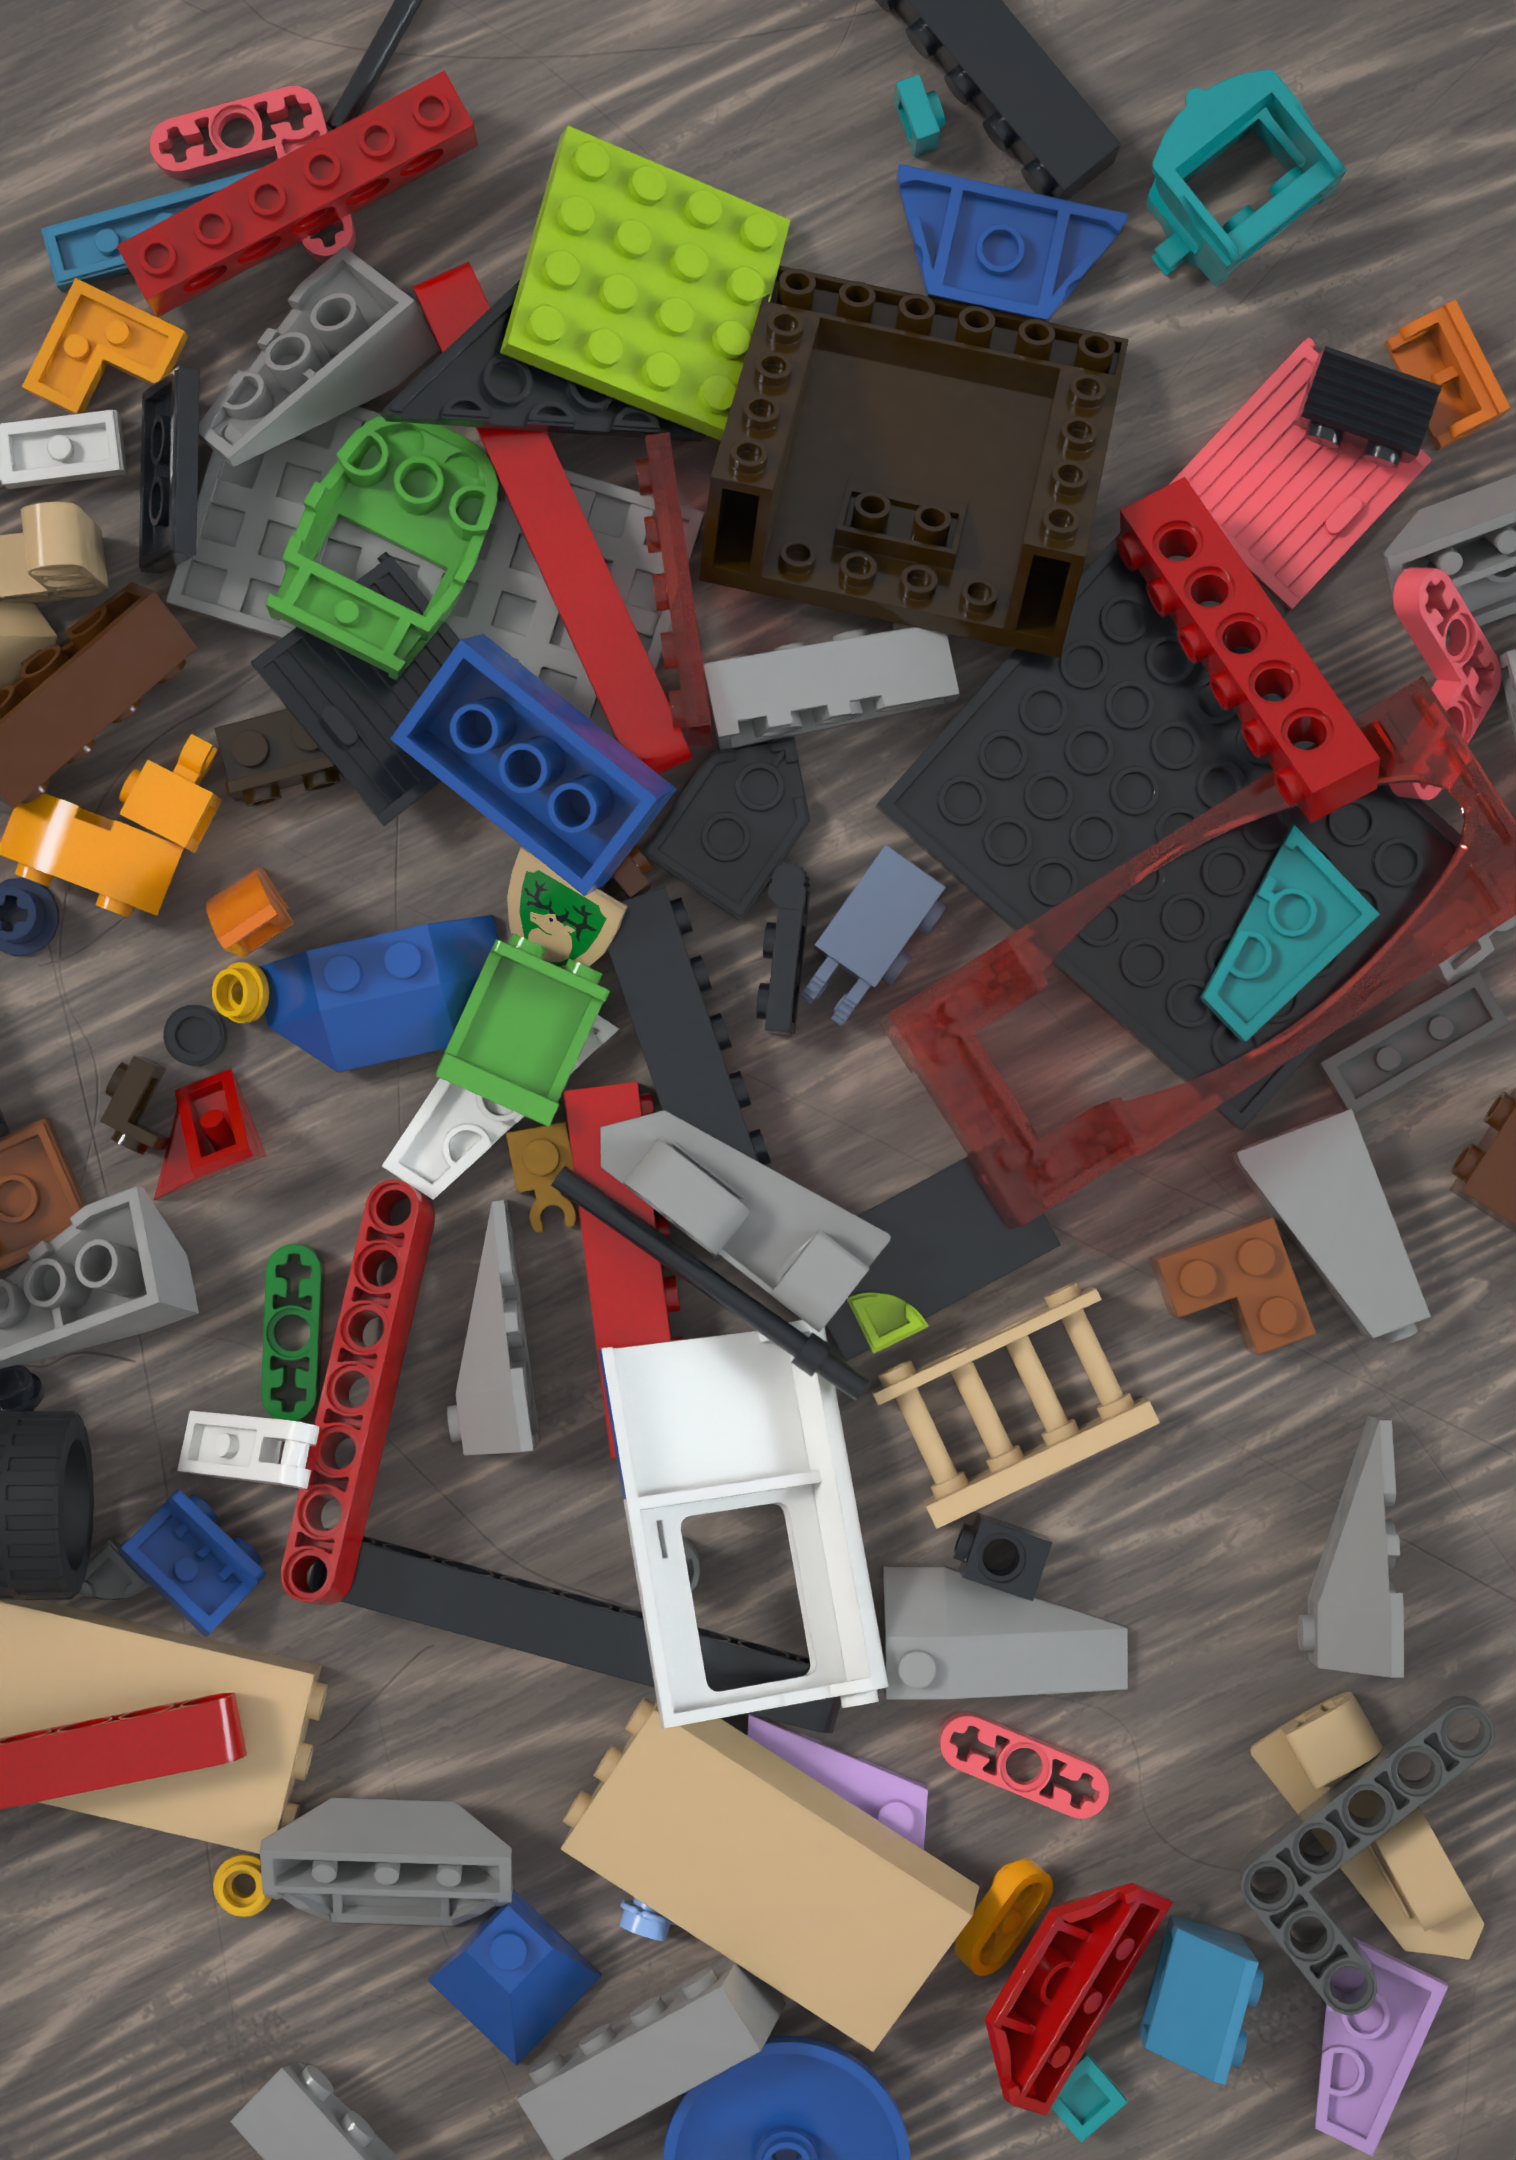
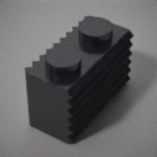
[1294,346,1442,468]

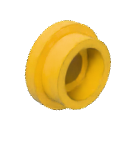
[212,962,269,1023]
[213,1853,272,1917]

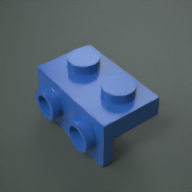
[118,1489,266,1638]

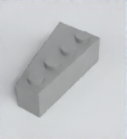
[703,623,960,750]
[517,1956,786,2160]
[230,2062,402,2160]

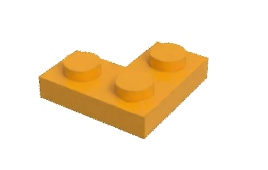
[22,278,189,415]

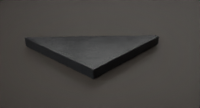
[380,280,707,442]

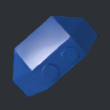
[259,915,499,1073]

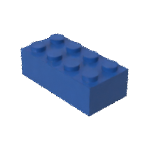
[390,634,677,897]

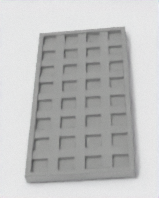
[166,370,705,740]

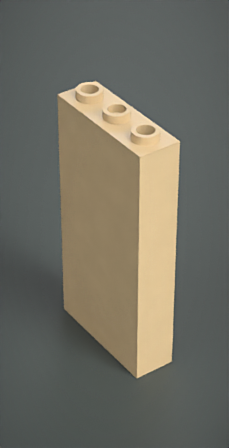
[0,1600,328,1854]
[561,1697,979,2052]

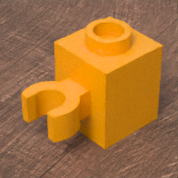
[119,734,223,853]

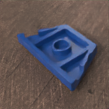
[896,164,1128,322]

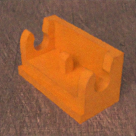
[1384,299,1510,451]

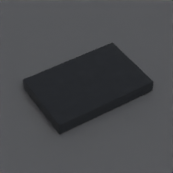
[139,366,200,574]

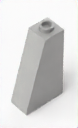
[1228,1109,1431,1344]

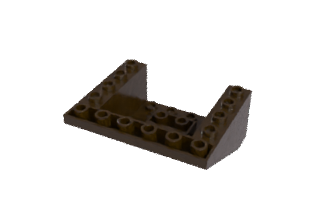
[699,265,1129,658]

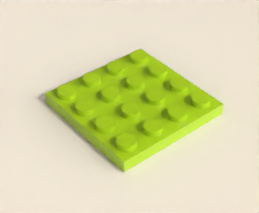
[500,126,791,441]

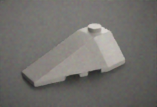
[199,246,440,467]
[0,1186,199,1369]
[883,1566,1128,1700]

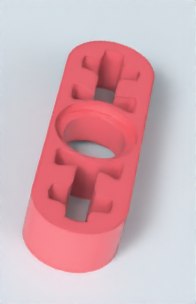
[939,1711,1109,1819]

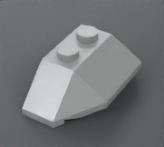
[1383,474,1516,631]
[260,1798,512,1926]

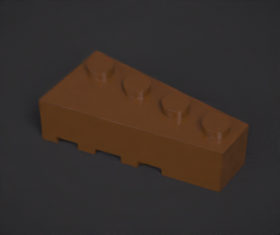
[0,582,197,809]

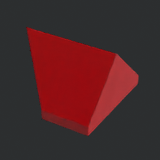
[153,1068,266,1201]

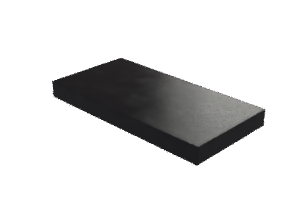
[826,1138,1061,1361]

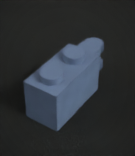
[800,845,947,1026]

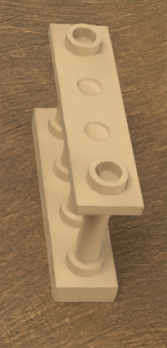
[871,1282,1160,1529]

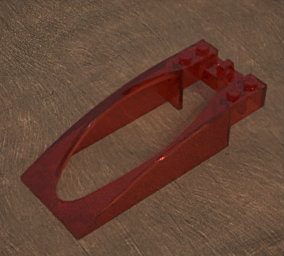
[878,676,1516,1229]

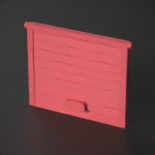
[1169,337,1432,611]

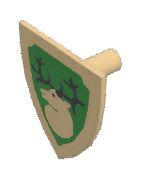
[507,846,628,969]

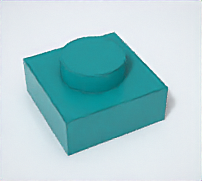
[894,74,946,158]
[1051,2050,1128,2143]

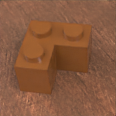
[1149,1216,1316,1355]

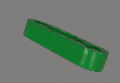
[261,1243,325,1421]

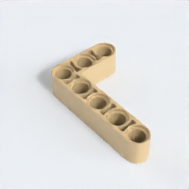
[0,502,109,603]

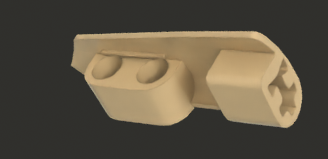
[1250,1692,1485,1960]

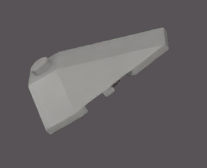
[447,1199,541,1455]
[1297,1415,1404,1678]

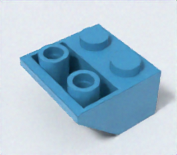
[1138,1914,1264,2085]

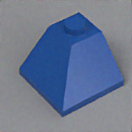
[428,1889,602,2066]

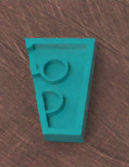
[1200,825,1380,1043]

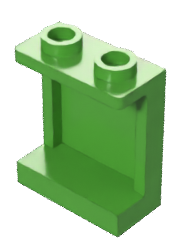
[435,933,610,1127]

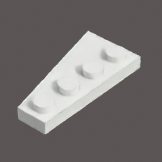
[382,1015,619,1200]

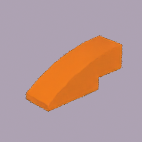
[206,866,295,958]

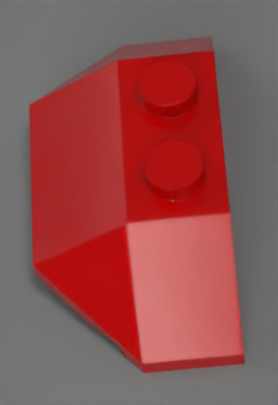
[985,1882,1173,2116]

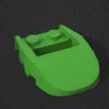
[265,415,498,680]

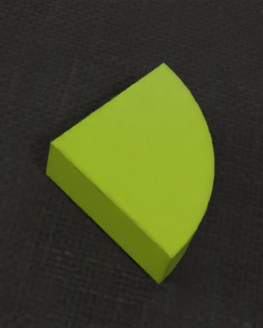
[847,1292,929,1354]

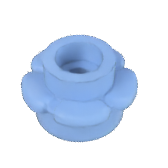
[619,1898,676,1941]

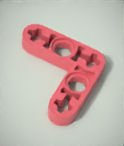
[150,86,356,263]
[1388,567,1502,800]

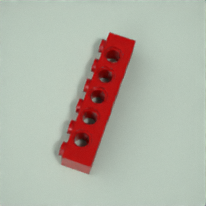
[117,70,478,318]
[1116,477,1380,823]

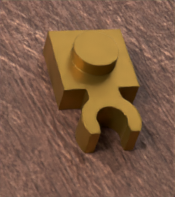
[506,1122,577,1233]

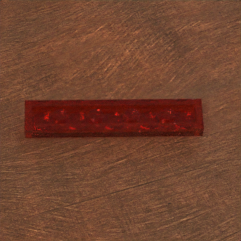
[635,432,713,748]

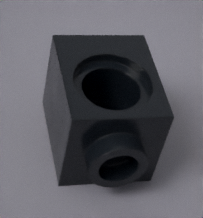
[953,1513,1052,1601]

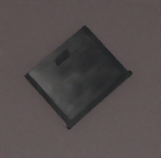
[251,551,460,827]

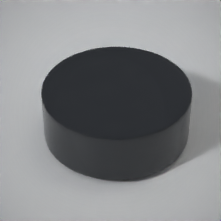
[163,1005,228,1066]

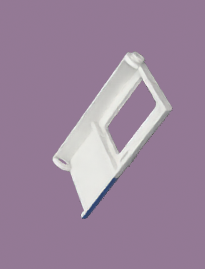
[599,1320,889,1729]

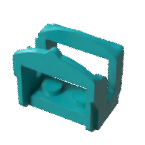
[1146,69,1347,287]

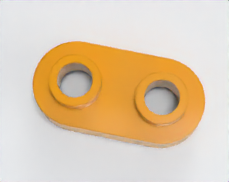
[955,1859,1053,1976]

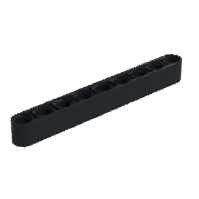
[308,1528,841,1733]

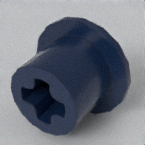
[0,878,59,956]

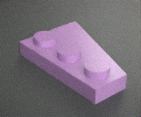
[747,1714,928,1850]
[1315,1937,1448,2157]

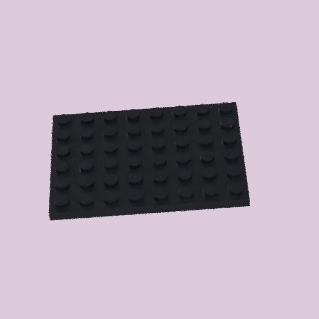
[876,533,1485,1131]

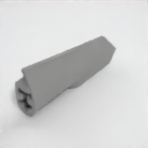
[600,1110,891,1332]

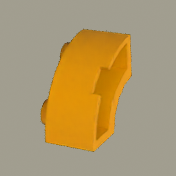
[0,793,184,918]

